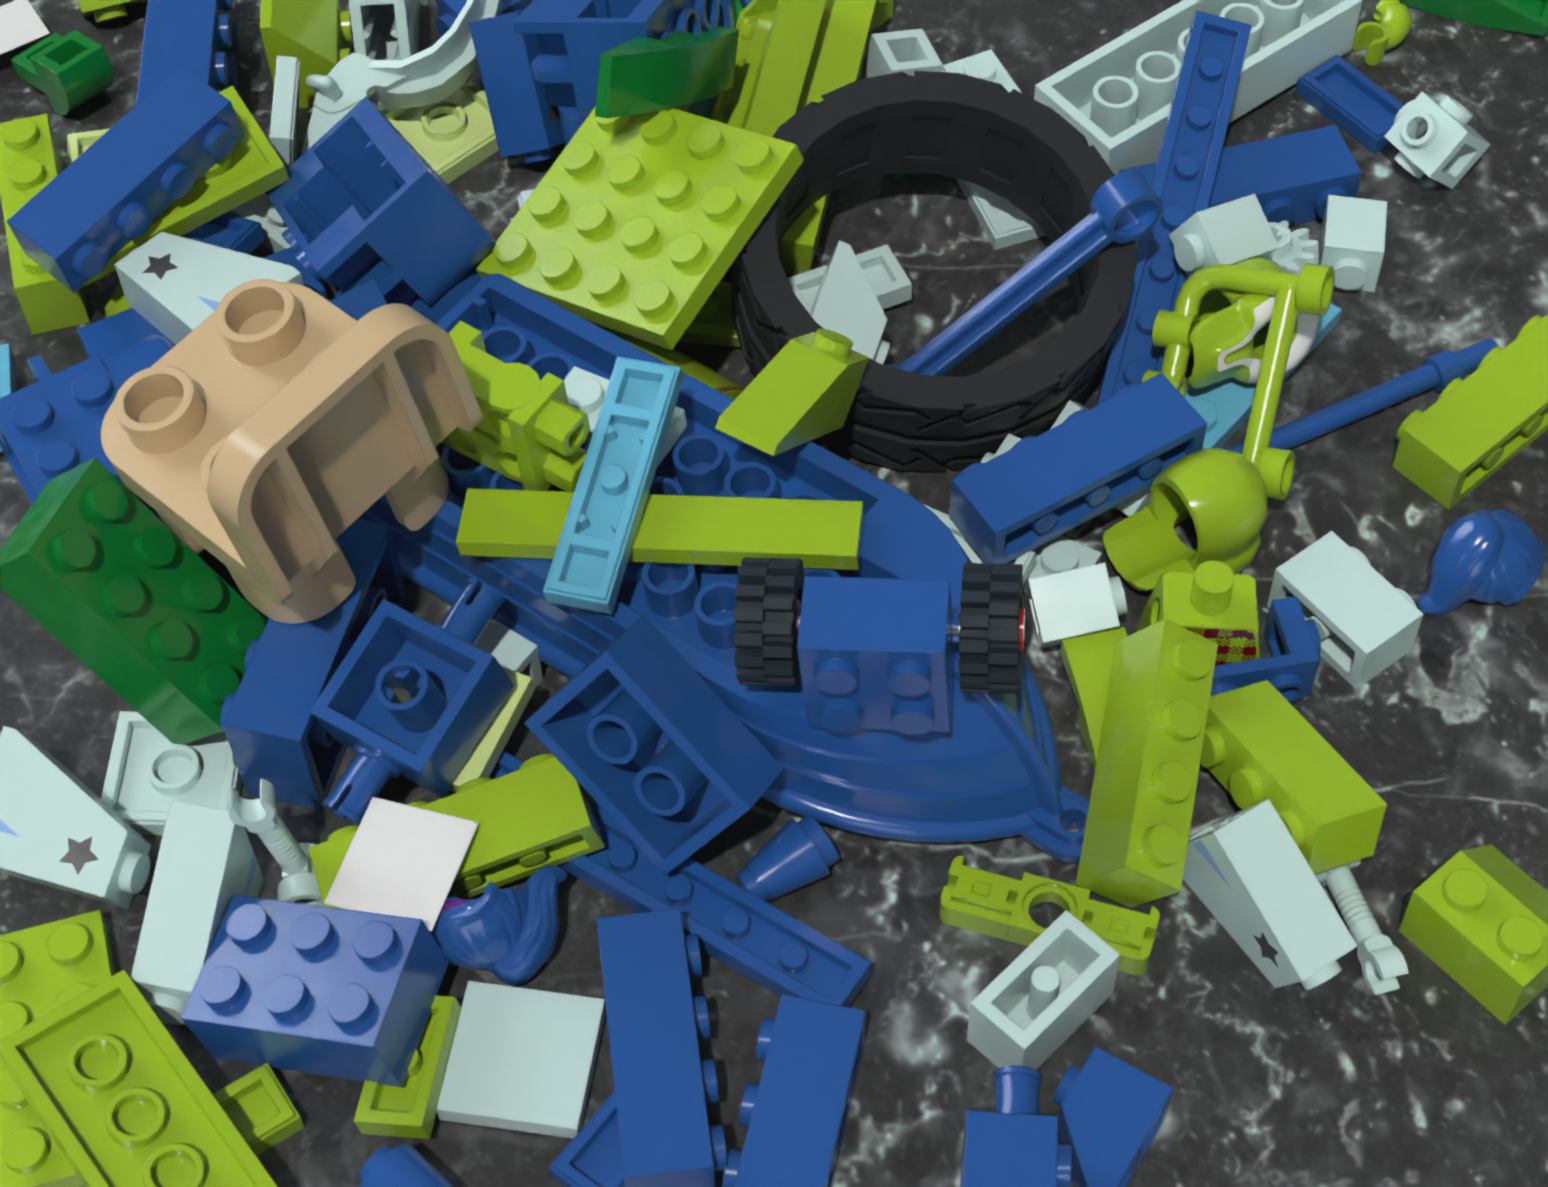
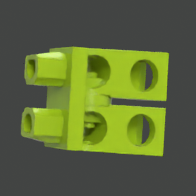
[441,320,590,492]

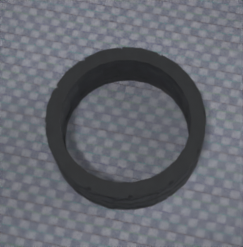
[732,71,1137,472]

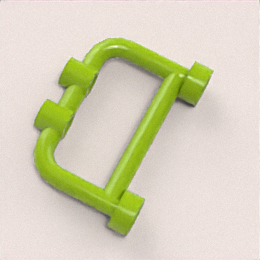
[1141,263,1335,500]

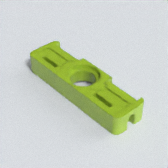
[939,856,1160,976]

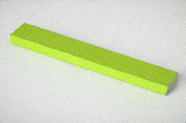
[456,488,864,570]

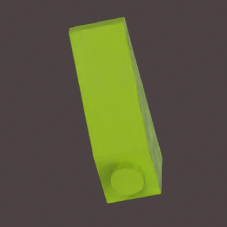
[715,329,869,456]

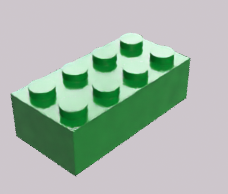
[0,458,268,745]

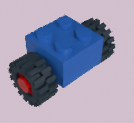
[734,557,1025,735]

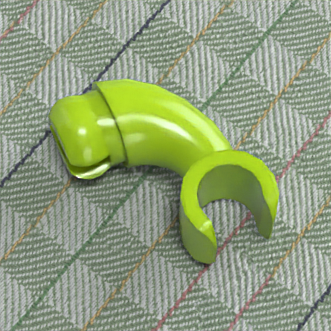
[1352,0,1411,66]

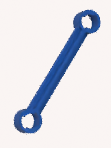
[885,171,1163,376]

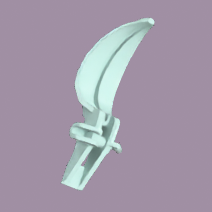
[301,0,502,156]

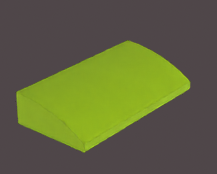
[709,0,827,137]

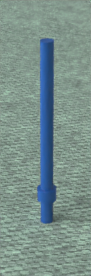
[1227,338,1498,454]

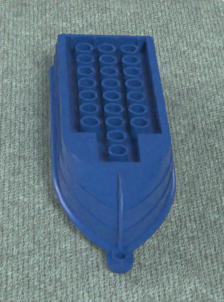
[359,273,1090,863]

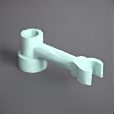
[228,778,324,906]
[1315,860,1409,995]

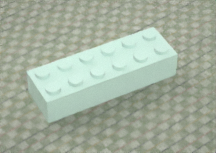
[1034,0,1362,175]

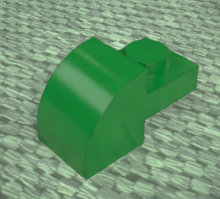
[11,30,114,115]

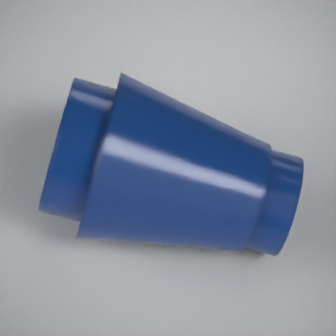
[735,814,840,902]

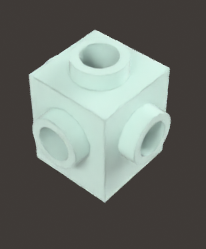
[1384,91,1491,189]

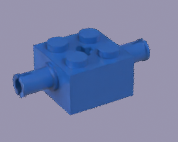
[309,577,514,827]
[960,1065,1072,1187]

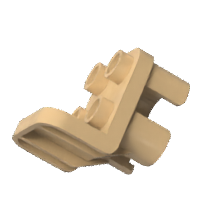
[101,279,483,624]

